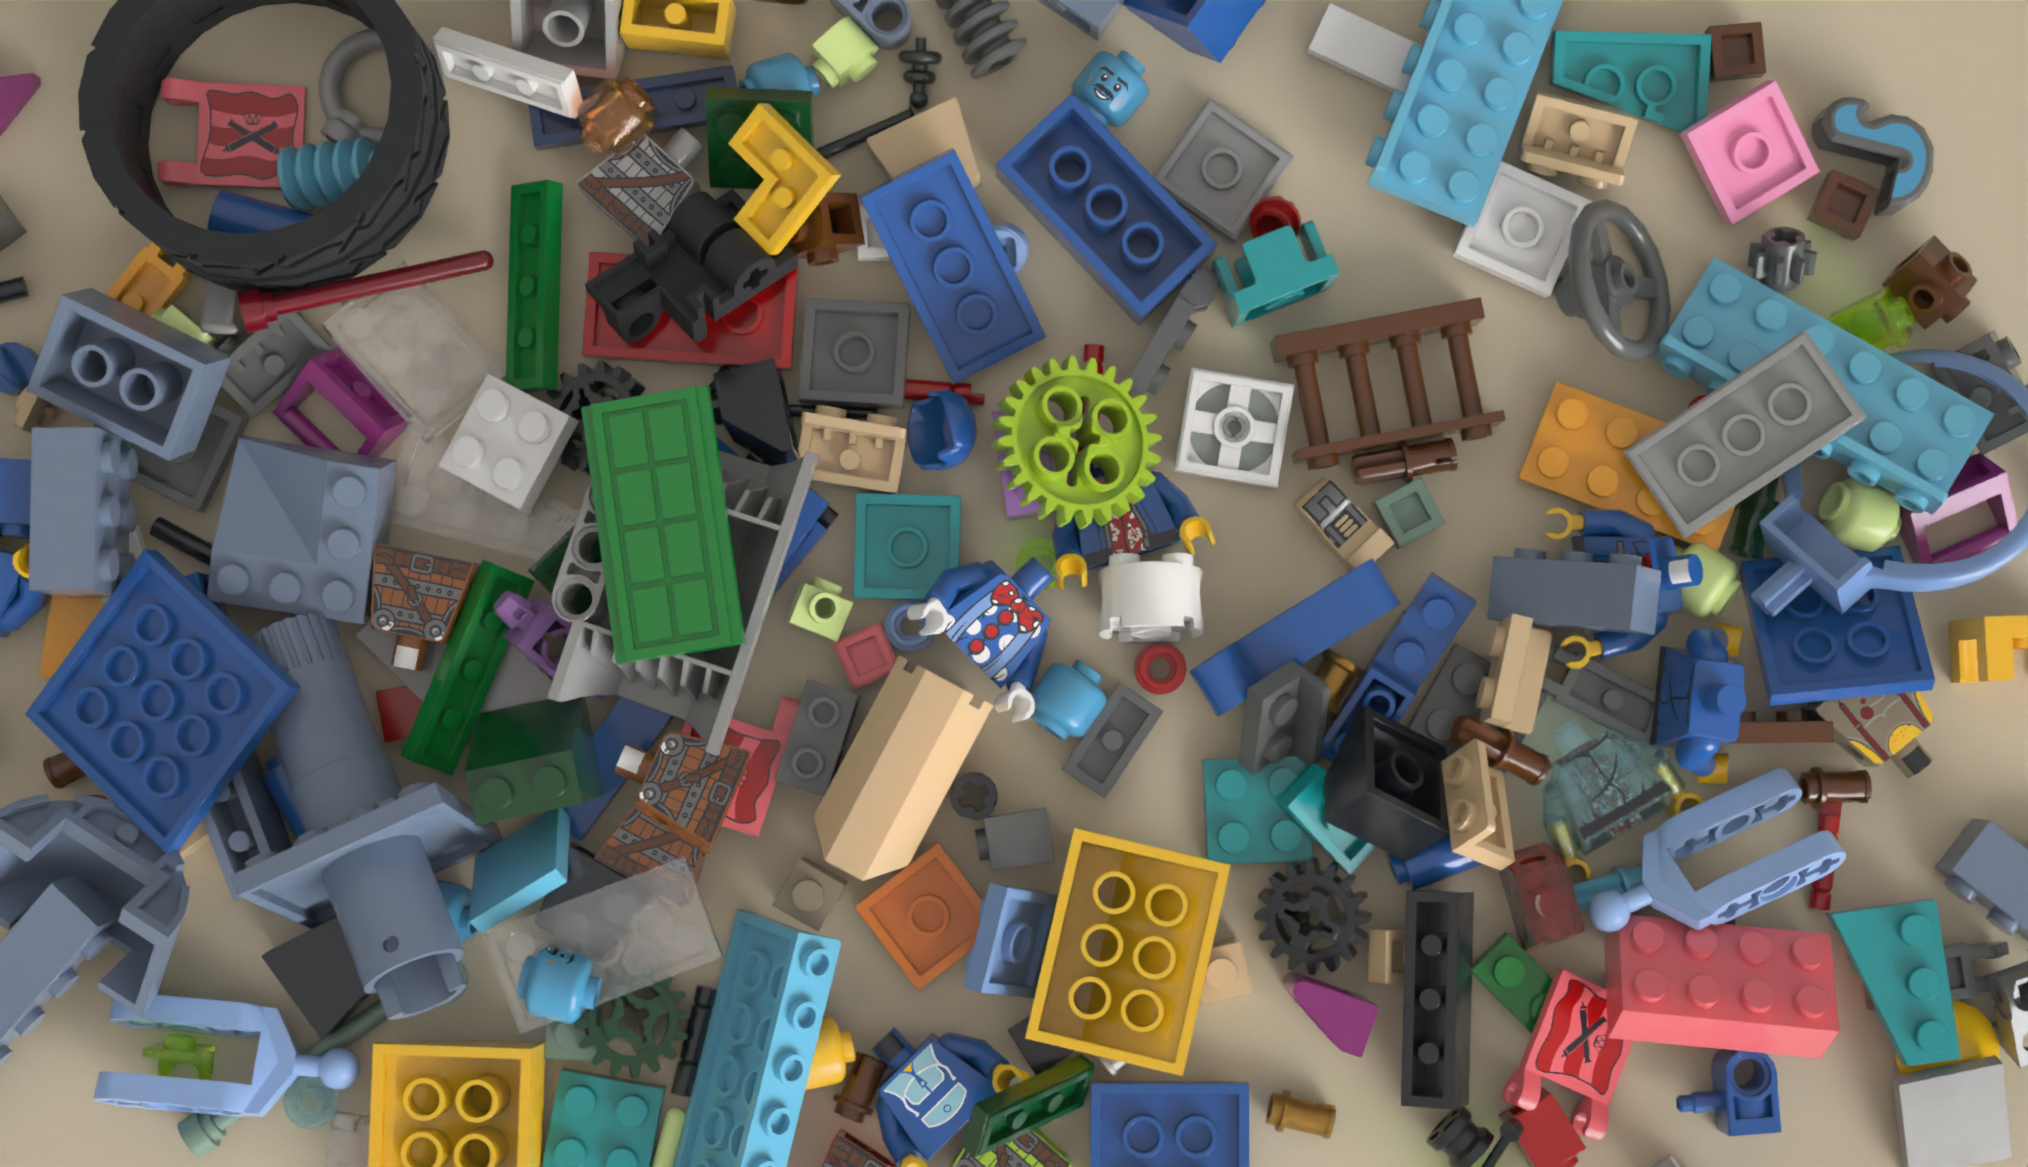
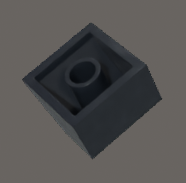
[1324,706,1449,862]

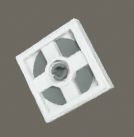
[1173,367,1294,489]

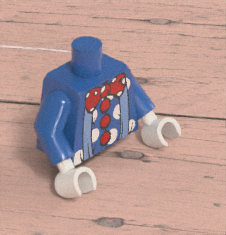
[907,556,1055,723]

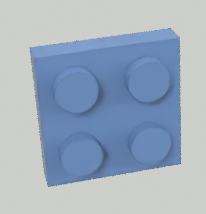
[963,882,1058,998]

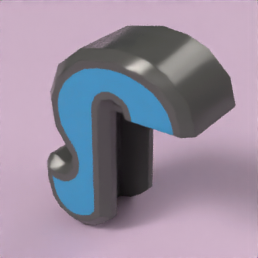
[1812,97,1934,216]

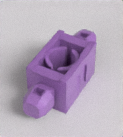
[493,591,609,699]

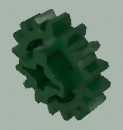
[573,961,691,1079]

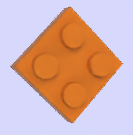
[855,842,983,991]

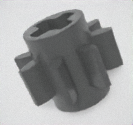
[1748,227,1817,292]

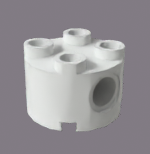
[1098,553,1204,644]

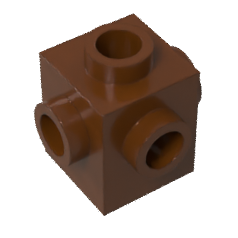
[787,192,865,266]
[1881,235,1978,330]

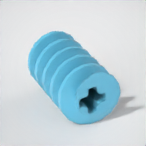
[277,136,379,211]

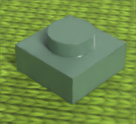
[1372,477,1445,549]
[544,1006,602,1061]

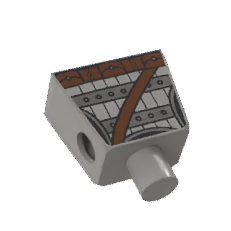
[576,127,705,247]

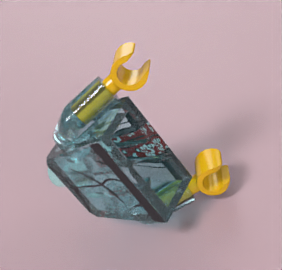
[1542,720,1703,886]

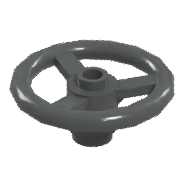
[1555,199,1671,362]

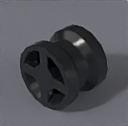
[1426,1106,1494,1167]

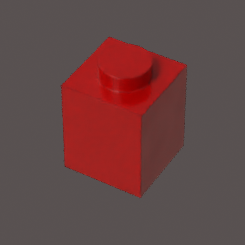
[1498,1087,1587,1167]

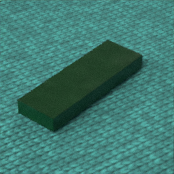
[962,1054,1095,1157]

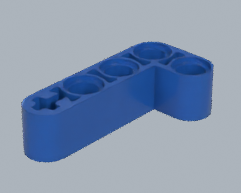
[1189,558,1400,717]

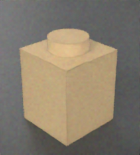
[1200,937,1253,1006]

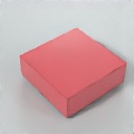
[832,622,897,690]

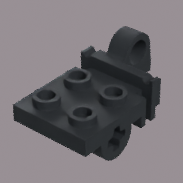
[585,189,798,343]

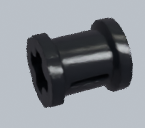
[950,772,998,820]

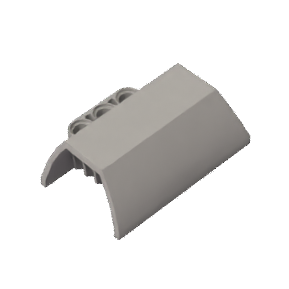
[547,451,819,756]

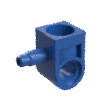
[1676,1049,1782,1136]

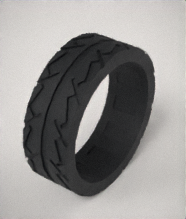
[78,0,450,295]

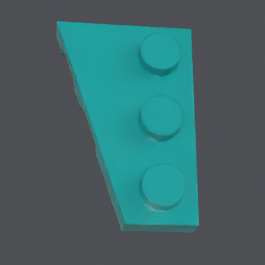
[1549,30,1712,133]
[1825,899,1961,1066]

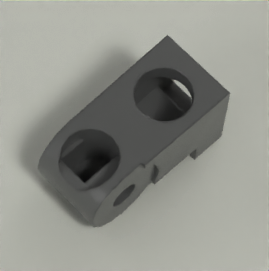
[1988,960,2028,1068]

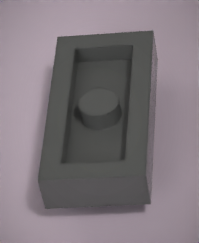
[1061,682,1163,798]

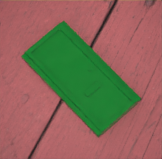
[581,385,746,664]

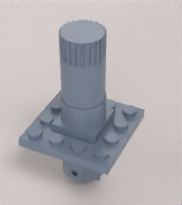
[229,613,503,1020]

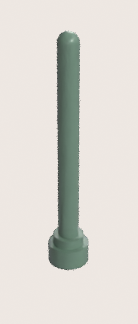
[177,1000,388,1158]

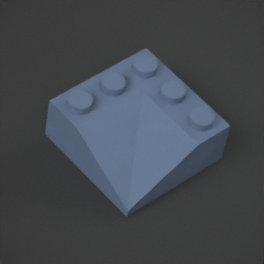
[207,436,397,625]

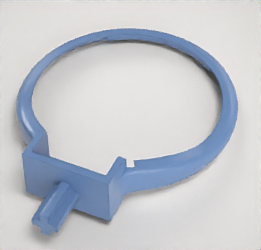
[1751,349,2028,617]

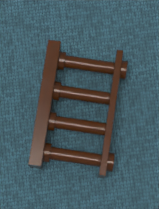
[1270,297,1505,471]

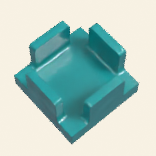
[1211,220,1339,328]

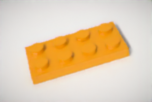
[1517,381,1736,551]

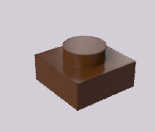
[1705,22,1767,82]
[1806,169,1881,241]

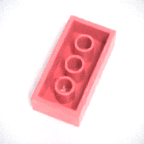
[1604,915,1839,1059]

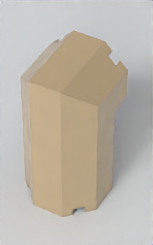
[814,655,993,881]

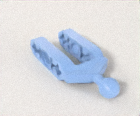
[1588,768,1846,933]
[93,995,360,1117]

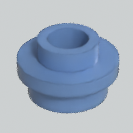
[884,600,935,652]

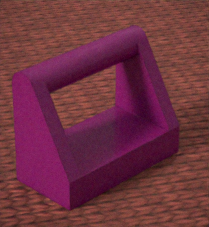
[273,347,413,457]
[1899,453,2018,564]
[1282,972,1379,1058]

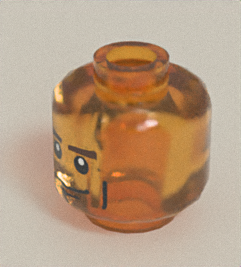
[577,77,656,156]

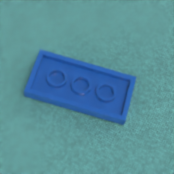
[858,148,1046,384]

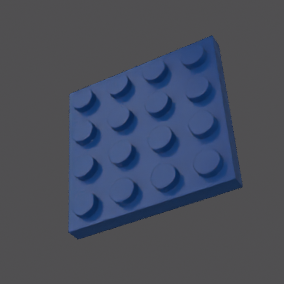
[25,549,301,853]

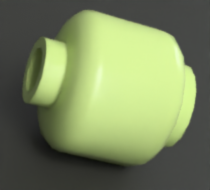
[1819,477,1902,552]
[1675,542,1742,619]

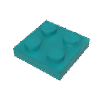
[853,493,961,600]
[1202,756,1313,864]
[542,1068,666,1167]

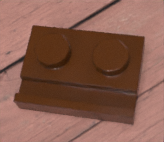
[1728,711,1834,744]

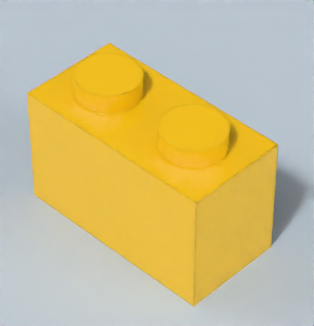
[620,0,737,60]

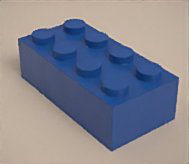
[996,93,1218,326]

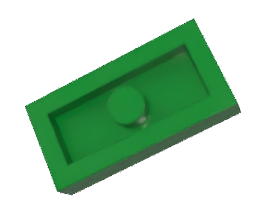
[1472,933,1553,1034]

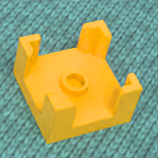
[1948,615,2028,683]

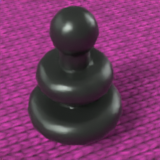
[898,38,942,109]

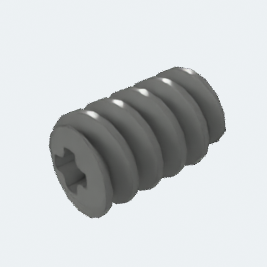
[936,0,1028,79]

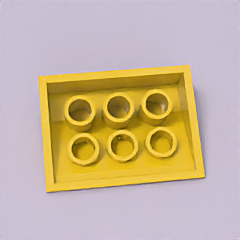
[1025,828,1231,1076]
[368,1040,546,1167]

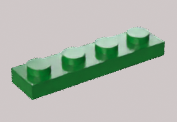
[505,180,563,393]
[400,560,535,775]

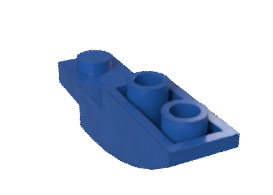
[1321,572,1476,762]

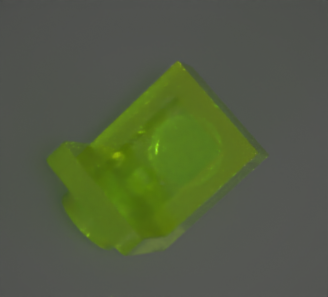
[1828,286,1915,350]

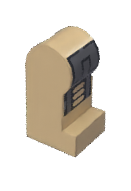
[1293,477,1395,572]

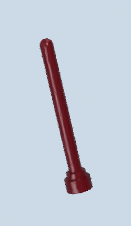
[237,250,494,333]

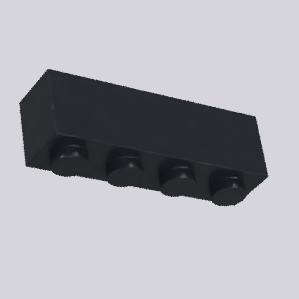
[1401,890,1474,1110]

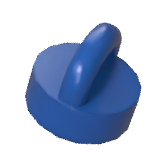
[0,342,39,395]

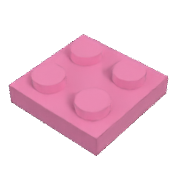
[1679,80,1820,225]

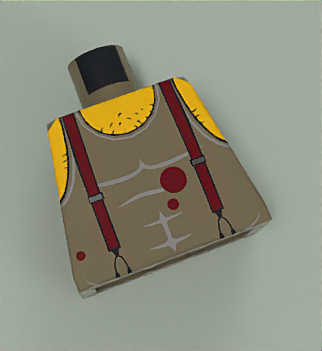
[1800,691,1934,778]

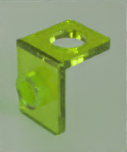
[142,1034,215,1080]

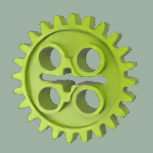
[991,355,1162,529]

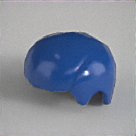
[907,390,977,470]

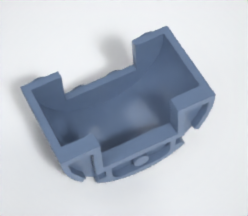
[0,794,189,1017]

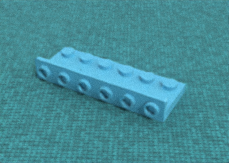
[1364,0,1563,227]
[1653,257,1995,515]
[673,909,841,1167]

